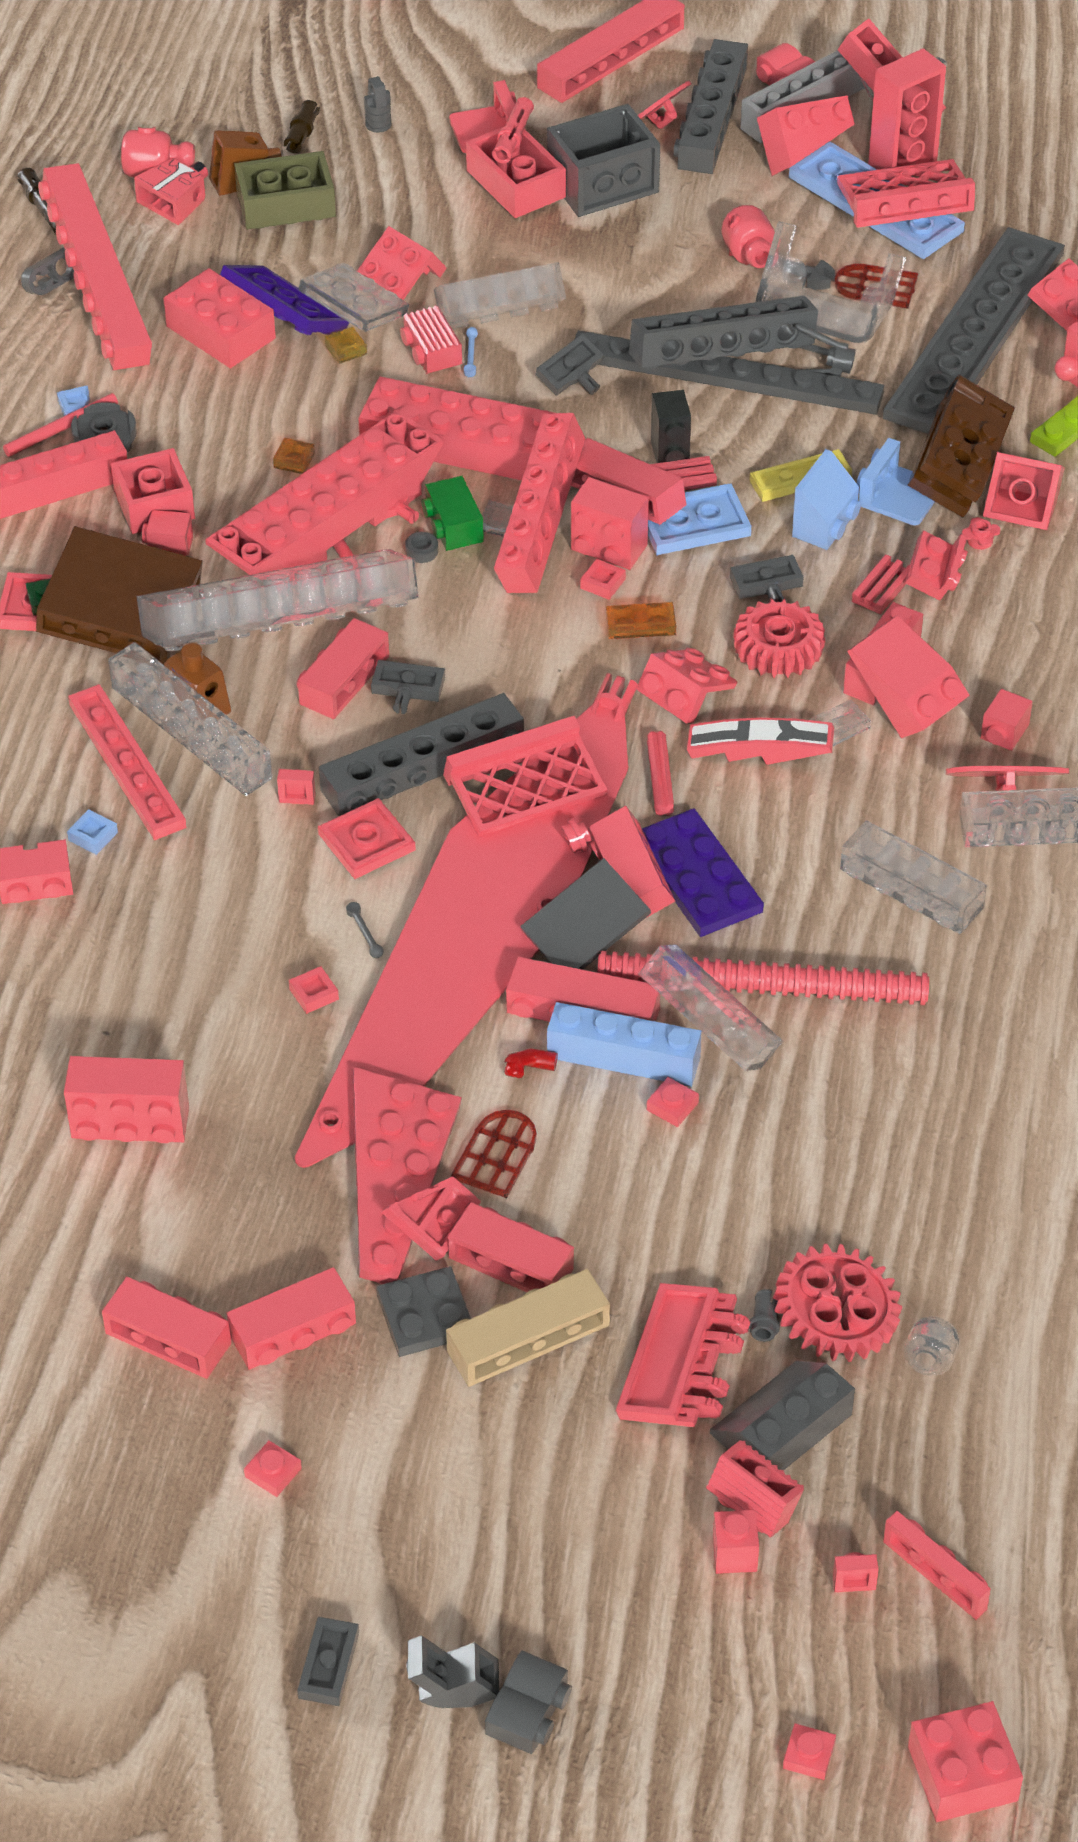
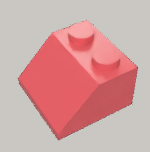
[983,452,1065,530]

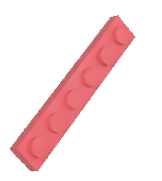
[68,684,187,840]

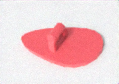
[638,80,692,129]
[946,766,1069,798]

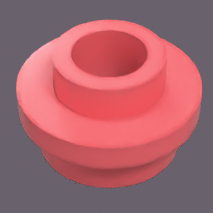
[561,818,592,853]

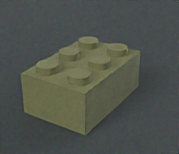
[234,151,336,230]

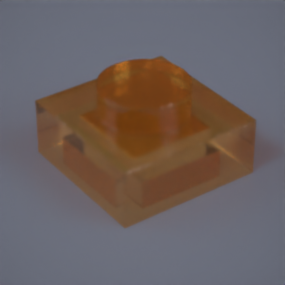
[273,438,315,474]

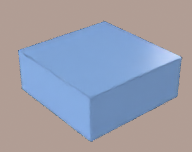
[67,809,118,855]

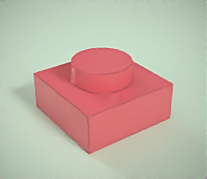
[580,559,626,600]
[277,769,316,805]
[289,966,339,1014]
[646,1077,699,1127]
[244,1440,302,1497]
[833,1552,878,1592]
[783,1723,836,1780]

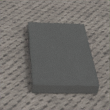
[520,858,651,970]

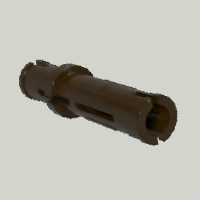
[17,168,56,235]

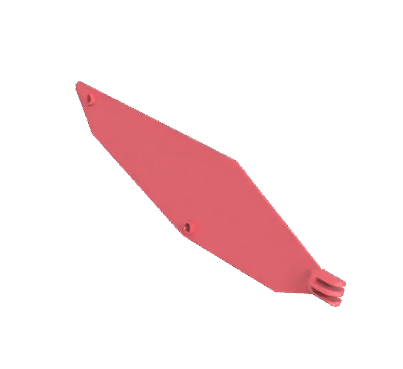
[295,673,638,1168]

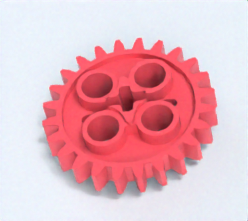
[773,1244,902,1362]

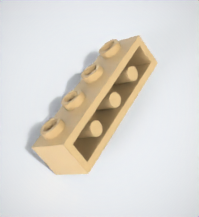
[446,1269,610,1387]

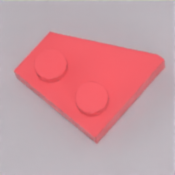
[382,1176,481,1261]

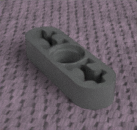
[21,247,74,295]

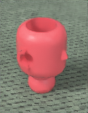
[121,127,195,178]
[721,205,776,268]

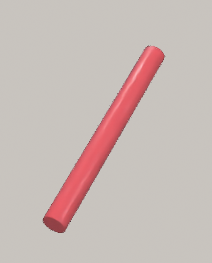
[3,393,118,457]

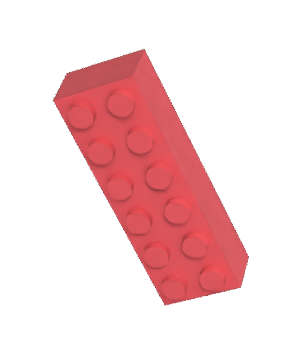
[359,376,554,480]

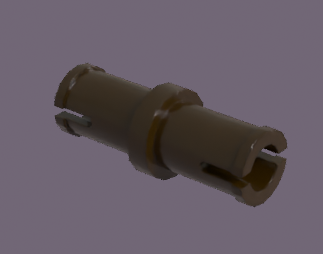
[283,100,320,153]

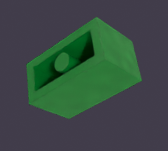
[421,475,484,551]

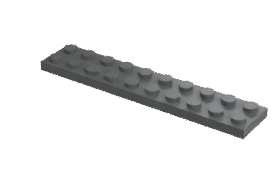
[883,227,1065,434]

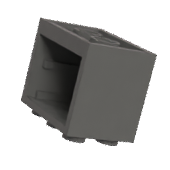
[547,104,660,217]

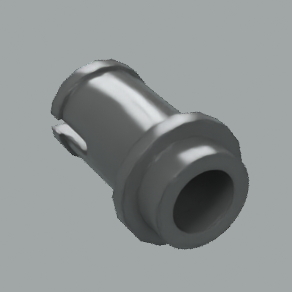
[749,1289,780,1342]

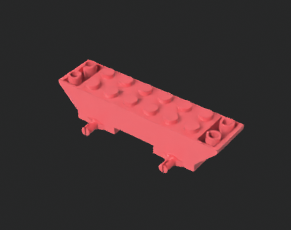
[205,410,443,593]

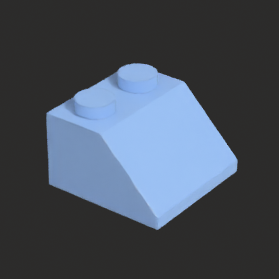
[792,449,861,550]

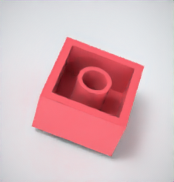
[111,448,195,534]
[571,477,649,570]
[908,1701,1023,1823]

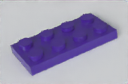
[220,265,350,335]
[642,808,764,937]

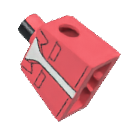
[134,159,208,225]

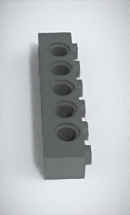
[674,39,748,174]
[629,296,818,369]
[319,693,524,816]

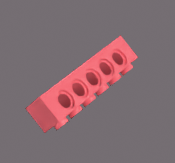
[494,413,585,593]

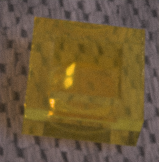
[325,327,367,364]

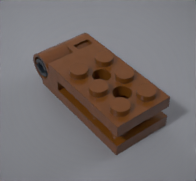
[908,374,1015,518]

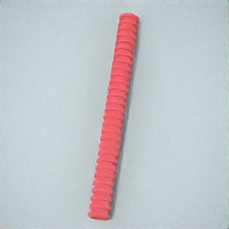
[597,951,929,1005]

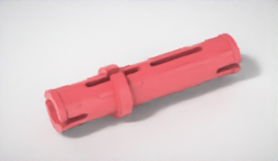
[492,97,534,164]

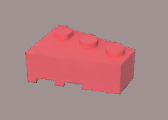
[757,95,855,176]

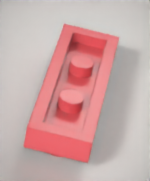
[883,1511,991,1620]

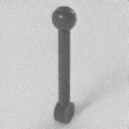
[346,902,384,958]

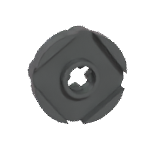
[71,402,137,452]

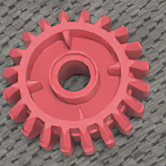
[734,598,825,678]

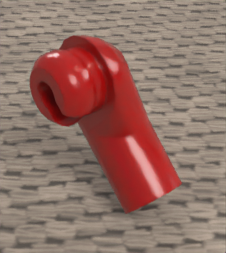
[504,1048,558,1078]

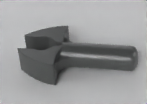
[778,258,836,290]

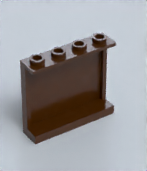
[36,526,203,666]

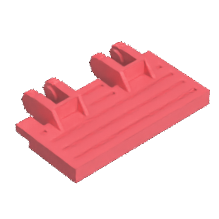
[616,1283,751,1427]

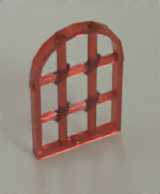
[835,264,918,309]
[451,1110,537,1198]

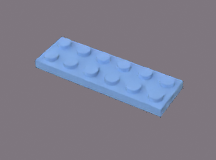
[789,142,965,259]

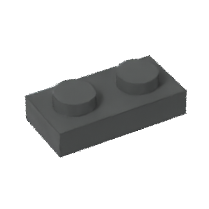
[297,1617,359,1706]

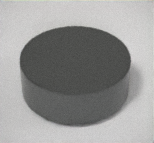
[405,532,438,563]

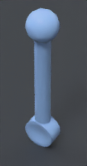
[463,327,478,377]

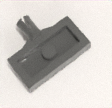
[535,334,604,396]
[729,555,804,602]
[371,660,445,714]

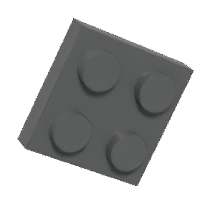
[376,1266,471,1357]

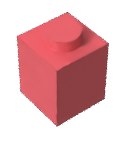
[142,510,193,556]
[980,689,1033,751]
[713,1510,759,1574]

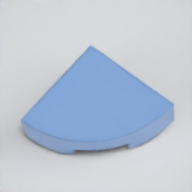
[57,385,90,416]

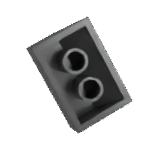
[710,1361,855,1470]

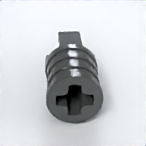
[364,76,392,133]

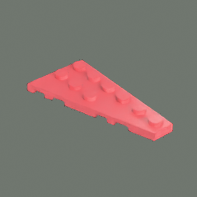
[353,1067,462,1284]

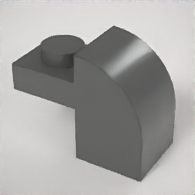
[406,1636,499,1708]

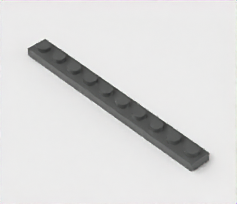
[574,330,884,415]

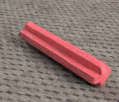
[647,731,674,816]

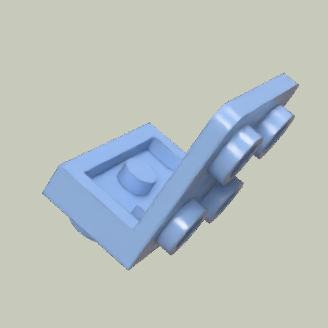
[857,438,935,526]

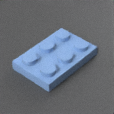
[648,483,752,555]

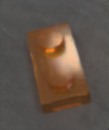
[606,602,676,639]

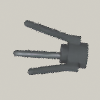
[795,323,856,377]

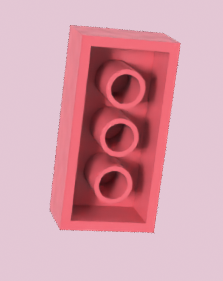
[868,48,946,170]

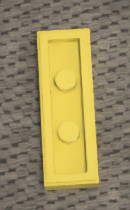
[750,449,852,502]

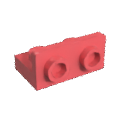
[905,530,968,601]

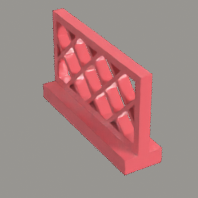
[837,159,975,228]
[443,716,608,837]

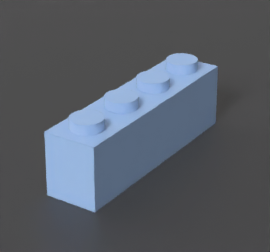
[547,1002,702,1087]

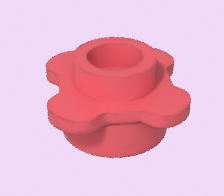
[962,517,1001,550]

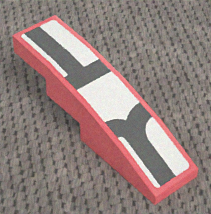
[687,717,834,765]

